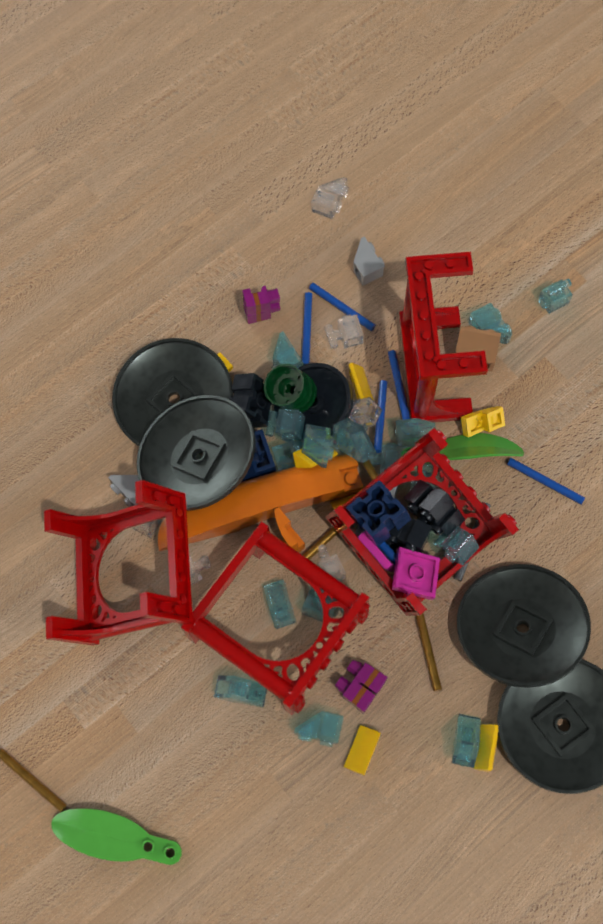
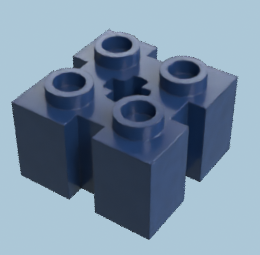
[346,480,411,547]

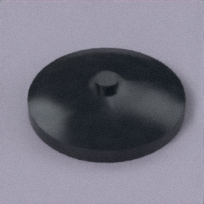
[274,363,353,442]

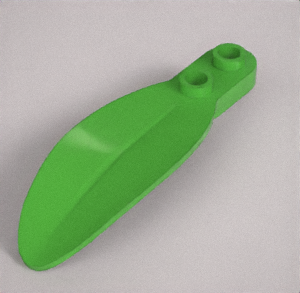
[401,433,524,464]
[51,809,182,865]

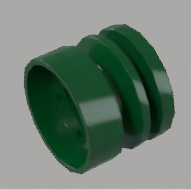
[264,364,317,414]

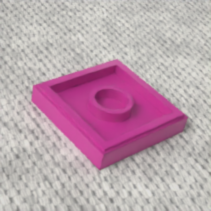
[358,532,395,572]
[392,547,440,600]

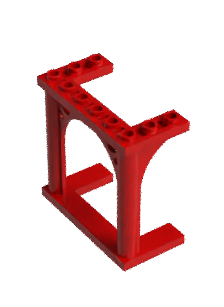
[399,251,488,424]
[325,428,519,616]
[44,480,193,646]
[181,521,370,716]

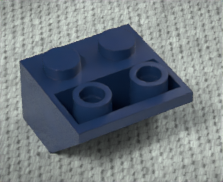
[241,429,276,482]

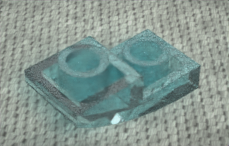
[263,579,296,629]

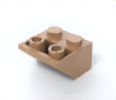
[455,326,501,371]

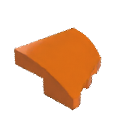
[274,507,305,553]

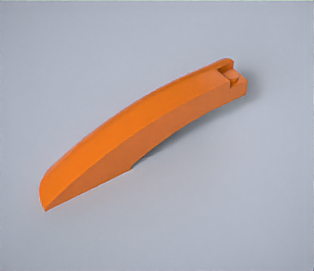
[158,453,363,551]

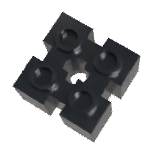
[229,373,274,428]
[403,480,465,538]
[385,517,433,553]

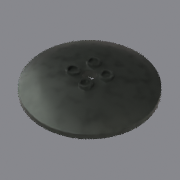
[112,338,233,446]
[137,395,256,511]
[457,564,591,688]
[497,659,603,794]

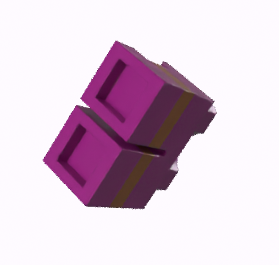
[242,285,280,324]
[335,660,388,714]

